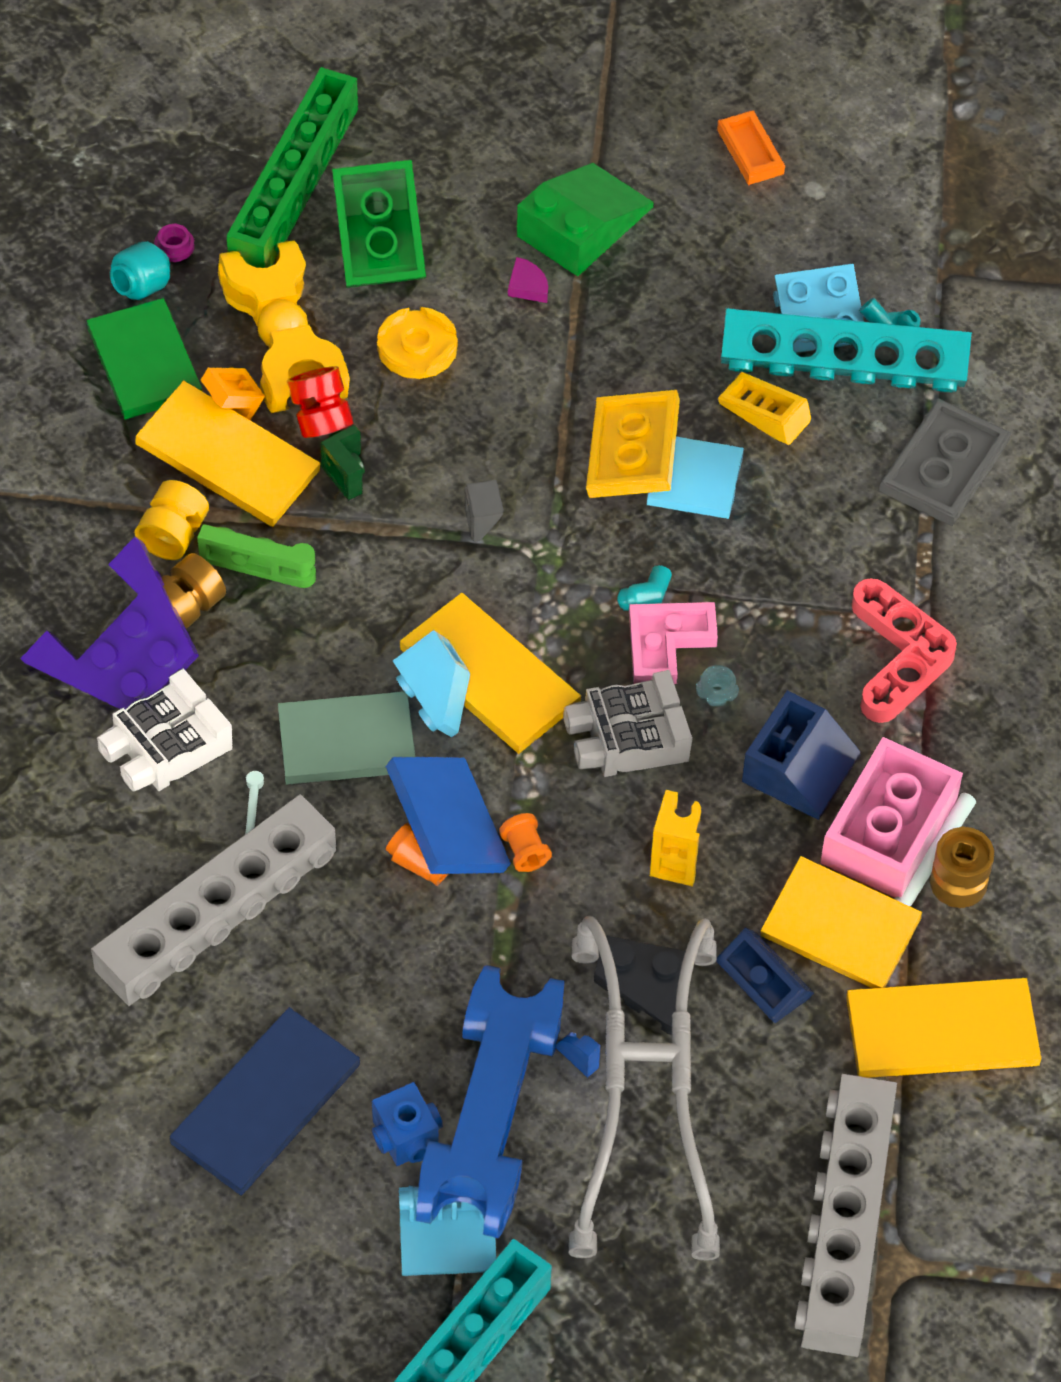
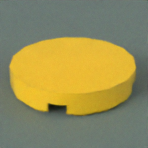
[377,307,458,379]

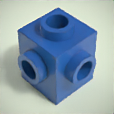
[372,1082,443,1166]

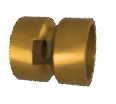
[161,553,226,629]
[930,827,994,908]

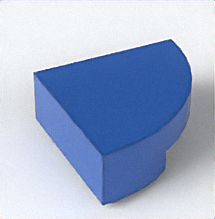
[556,1032,600,1078]

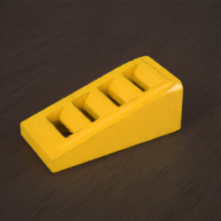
[718,372,811,445]

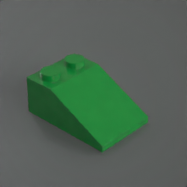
[332,160,426,288]
[517,163,654,277]

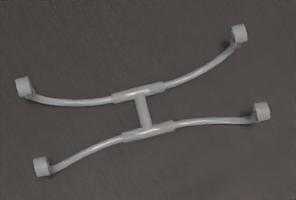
[568,916,720,1261]

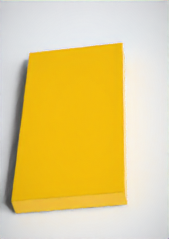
[135,381,320,527]
[400,592,581,754]
[846,978,1041,1078]

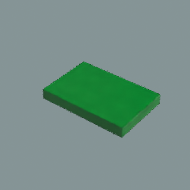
[87,298,202,419]

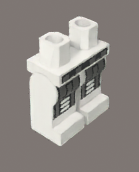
[97,668,232,792]

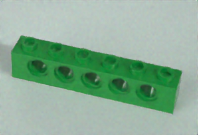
[226,67,358,268]

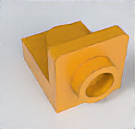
[201,368,265,420]

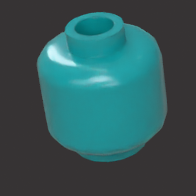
[110,241,170,300]

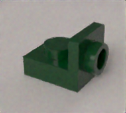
[321,425,365,501]

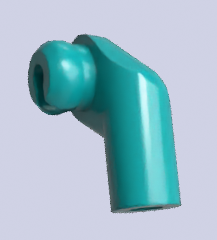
[859,298,921,327]
[617,565,672,611]

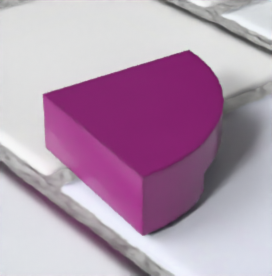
[508,257,548,303]

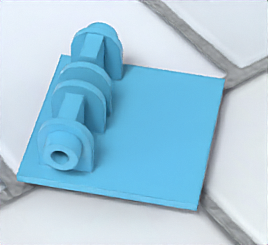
[773,264,864,353]
[399,1186,496,1276]

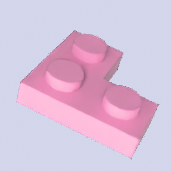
[629,602,718,684]

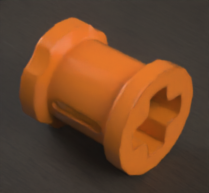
[499,813,552,872]

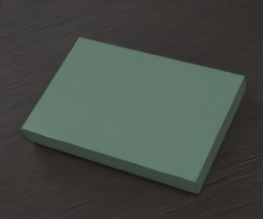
[278,691,415,785]

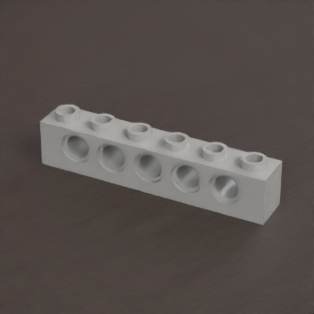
[91,794,336,1006]
[795,1074,897,1357]

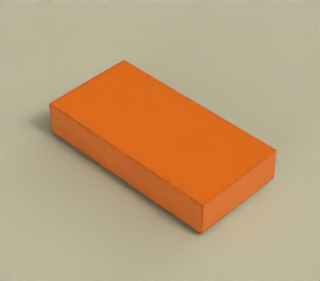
[717,110,785,185]

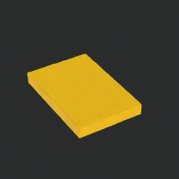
[586,390,680,498]
[761,856,922,989]

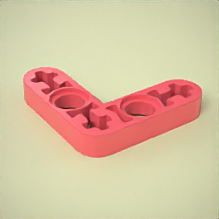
[852,578,957,723]

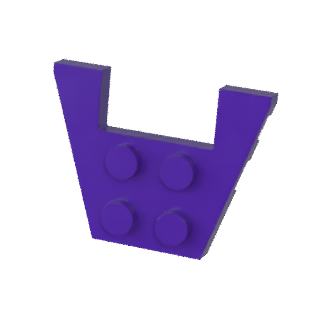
[20,537,199,710]

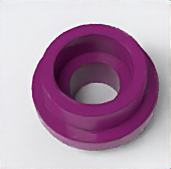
[154,224,194,262]

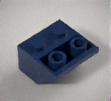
[742,690,861,820]

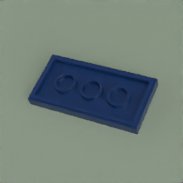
[169,1007,360,1196]

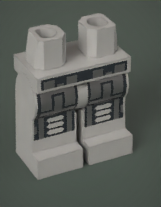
[563,670,692,777]

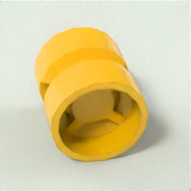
[135,480,209,560]

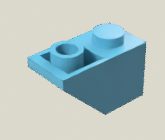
[393,630,470,738]

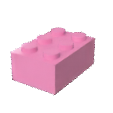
[821,737,963,898]

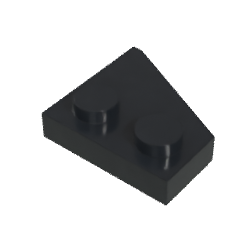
[594,935,686,1035]

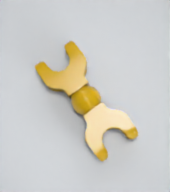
[218,240,350,413]

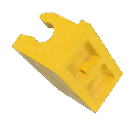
[650,790,701,887]

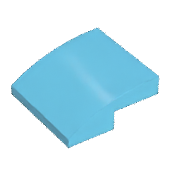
[647,437,744,519]

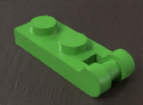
[197,524,316,588]

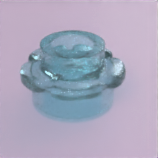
[696,665,739,706]

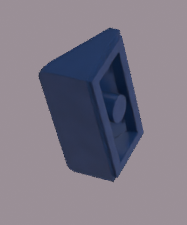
[716,927,814,1023]

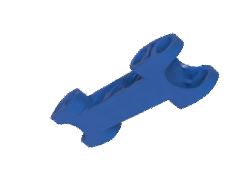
[416,965,564,1238]

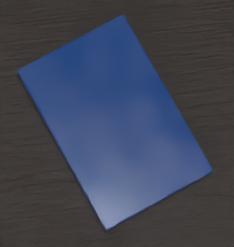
[386,757,511,874]

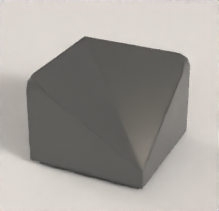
[465,480,503,542]

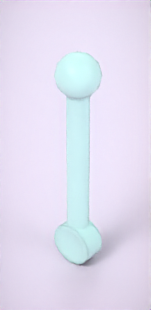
[245,771,264,834]

